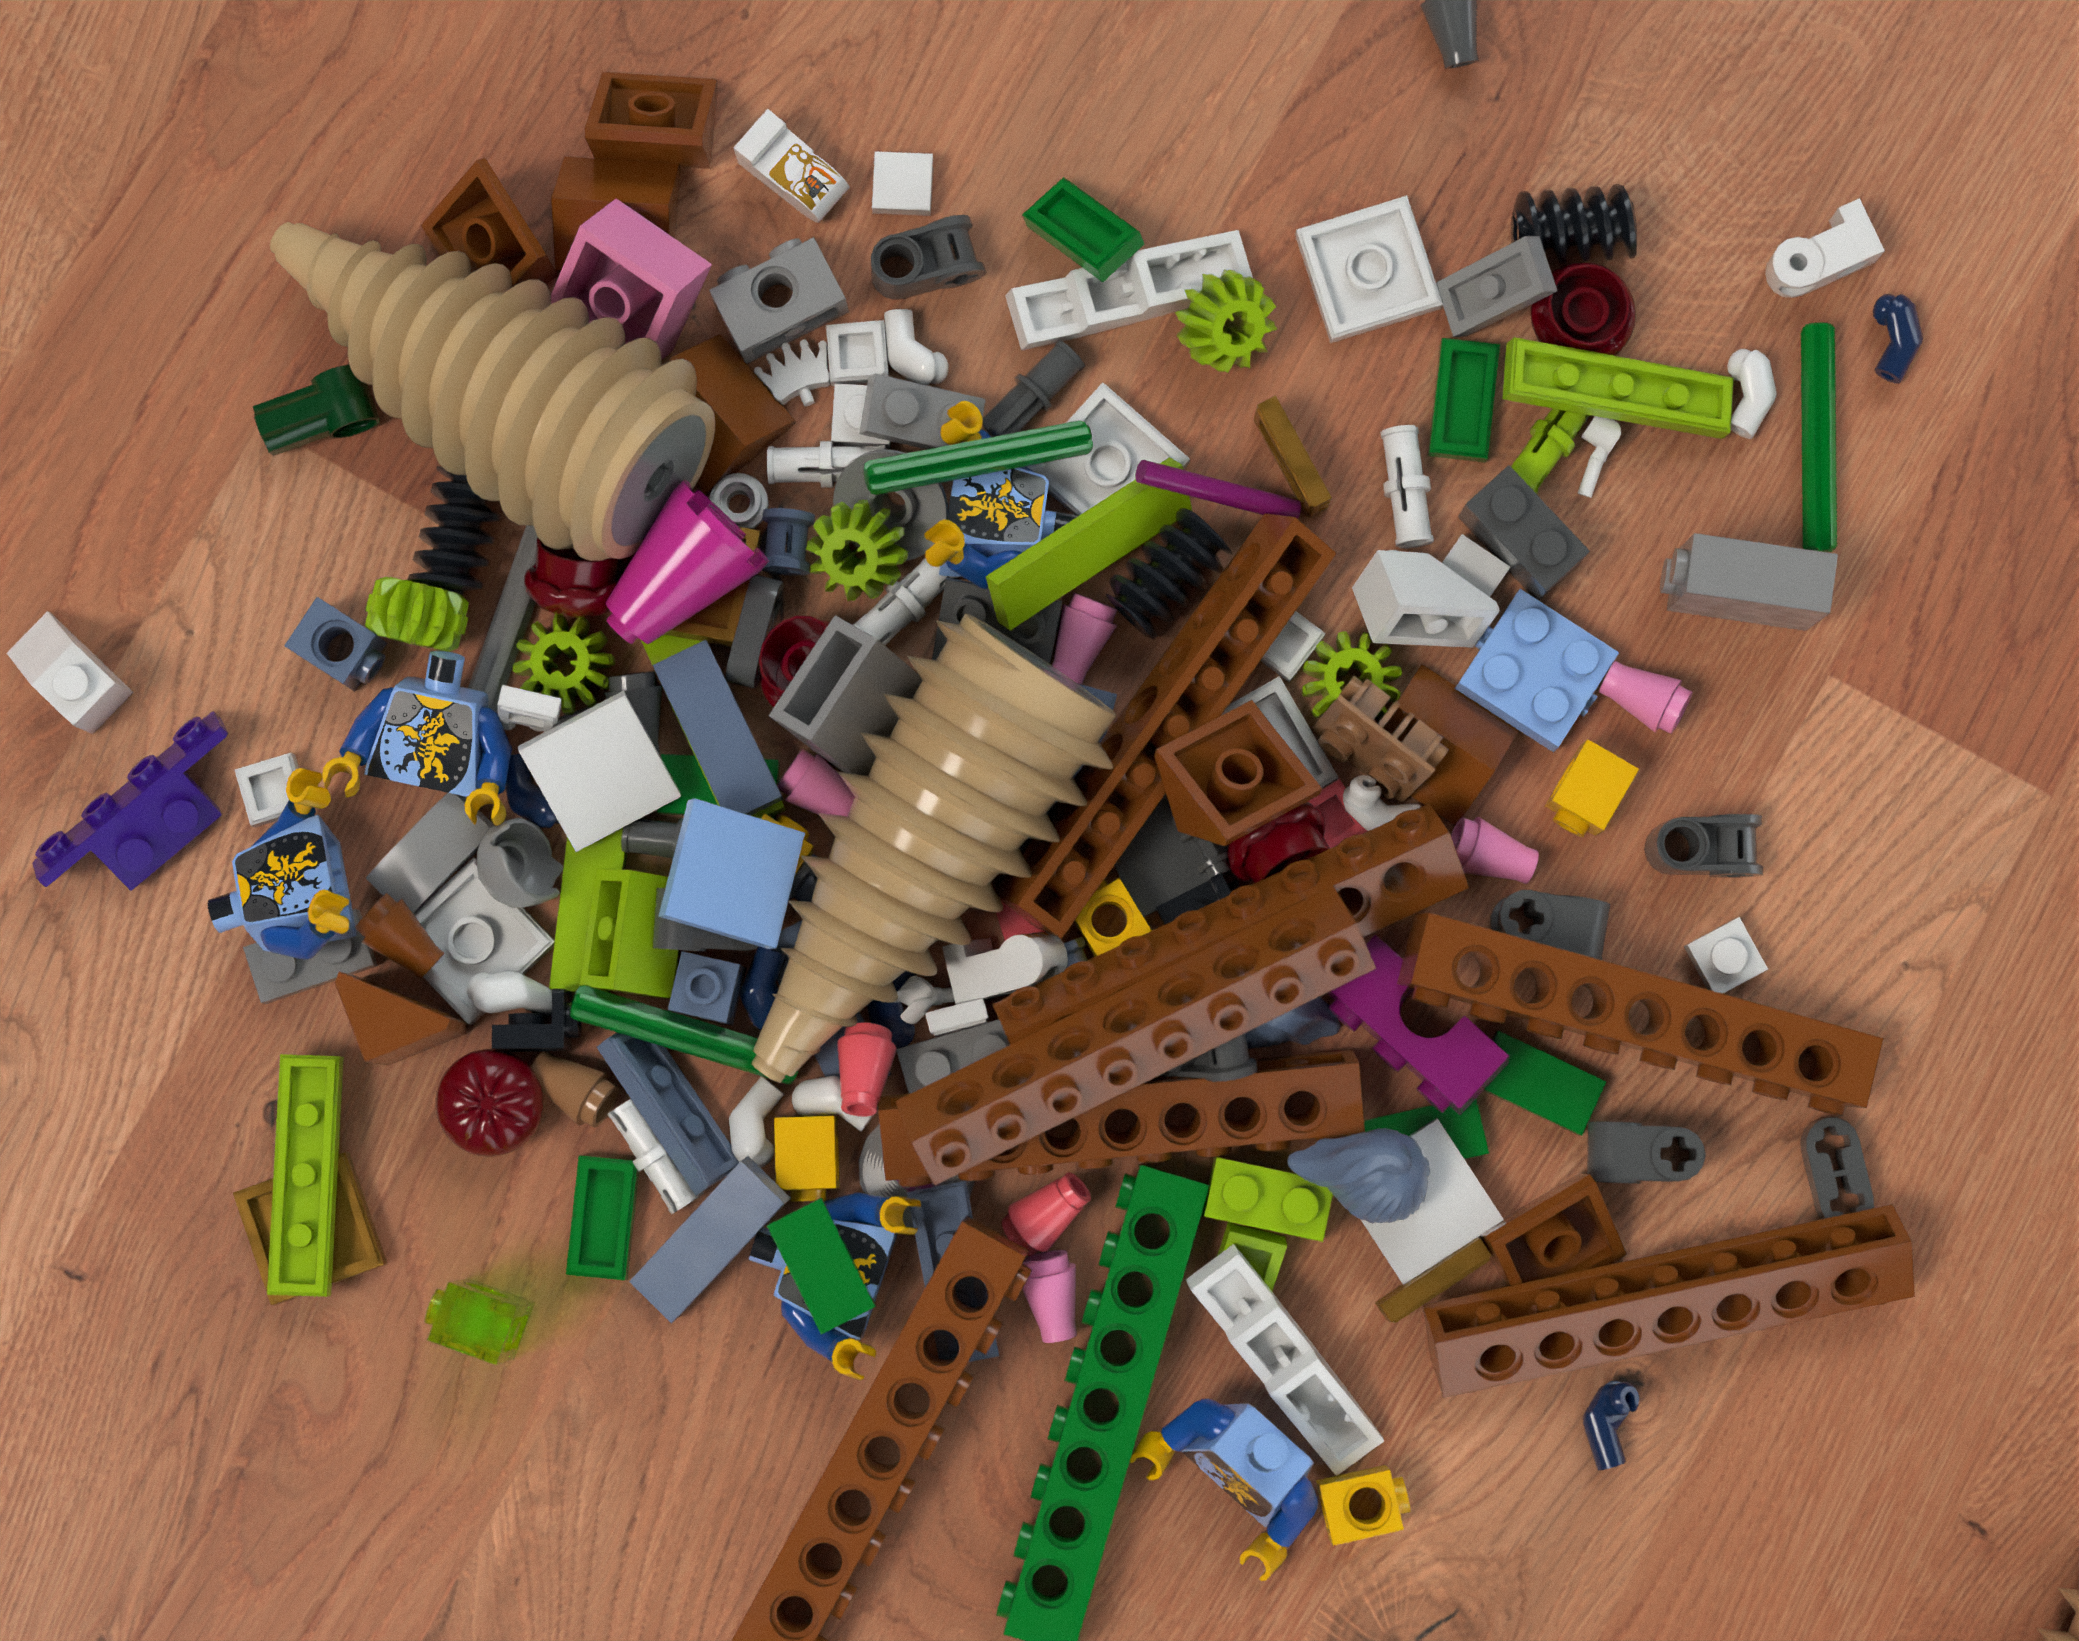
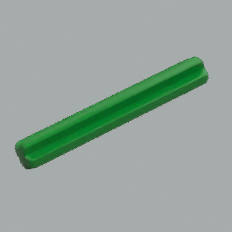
[1801,322,1837,553]
[863,420,1093,495]
[570,985,799,1084]

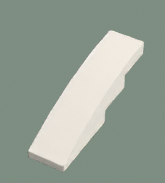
[1005,230,1253,351]
[1186,1244,1384,1476]

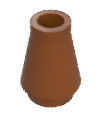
[354,893,445,980]

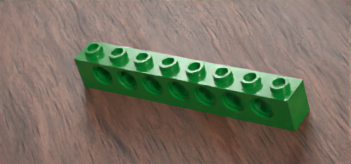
[996,1165,1210,1641]

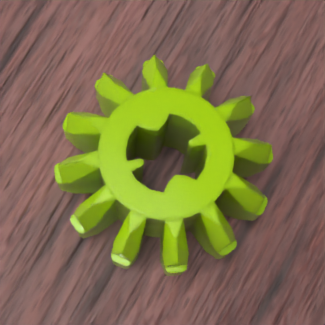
[1175,269,1278,372]
[806,500,909,601]
[365,577,469,652]
[513,614,615,715]
[1301,631,1402,721]

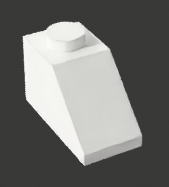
[1352,550,1500,648]
[7,611,133,734]

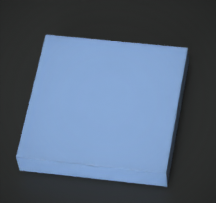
[658,798,805,949]

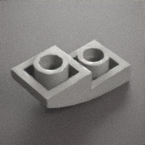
[366,793,494,914]

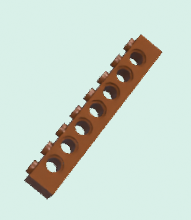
[995,513,1337,939]
[992,804,1470,1044]
[895,886,1376,1185]
[1397,913,1884,1116]
[878,1050,1365,1187]
[1423,1204,1915,1398]
[732,1215,1032,1641]

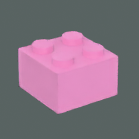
[551,199,712,360]

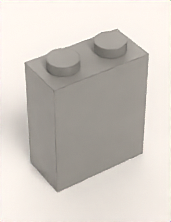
[1660,533,1838,631]
[769,615,922,776]

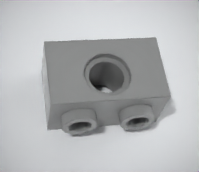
[709,237,849,364]

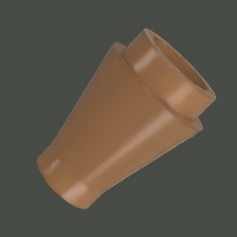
[530,1051,620,1128]

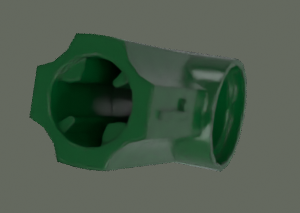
[253,364,380,456]

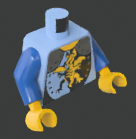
[924,401,1078,589]
[322,650,512,826]
[208,768,357,960]
[749,1192,921,1381]
[1130,1399,1318,1581]

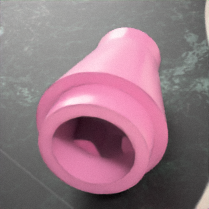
[1052,593,1117,684]
[1599,661,1693,734]
[777,749,855,816]
[1451,817,1539,884]
[1022,1250,1077,1343]

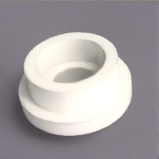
[710,473,768,529]

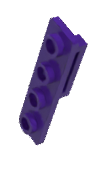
[32,711,228,891]

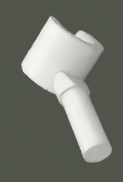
[1578,416,1621,498]
[895,976,955,1024]

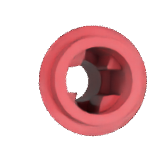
[837,1022,897,1117]
[1002,1172,1091,1256]

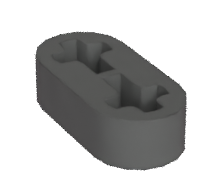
[726,575,784,689]
[1800,1117,1874,1219]

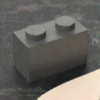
[1458,465,1590,600]

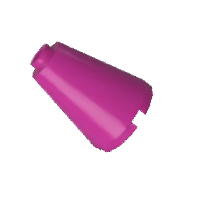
[606,480,769,644]

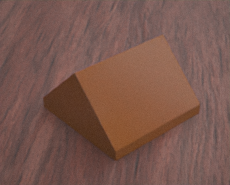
[585,72,717,169]
[551,157,680,273]
[421,158,558,287]
[665,334,796,497]
[1383,664,1519,826]
[1154,700,1322,846]
[334,971,469,1066]
[1478,1174,1627,1287]

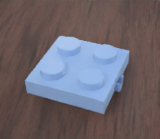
[1455,589,1619,753]

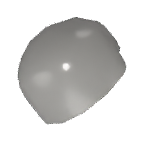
[477,817,563,908]

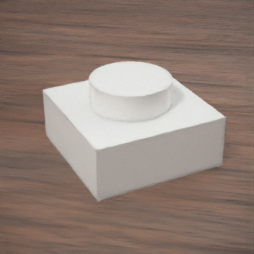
[831,384,891,449]
[1684,917,1768,994]

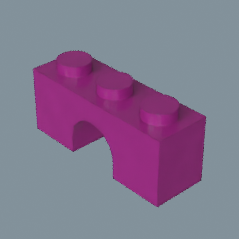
[1328,935,1509,1115]

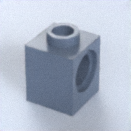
[284,597,387,692]
[668,951,746,1026]

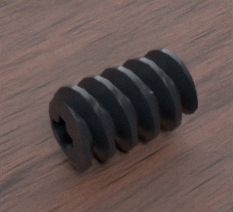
[1511,184,1637,264]
[408,466,501,596]
[1106,508,1232,640]

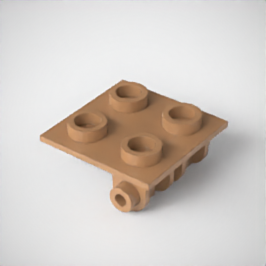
[1311,676,1449,803]

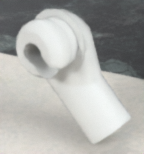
[884,309,949,385]
[1727,349,1777,439]
[1343,775,1421,831]
[467,971,552,1017]
[729,1076,784,1168]
[792,1076,878,1131]

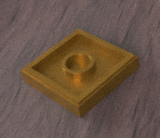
[233,1152,387,1306]

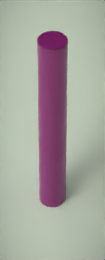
[1135,460,1301,519]

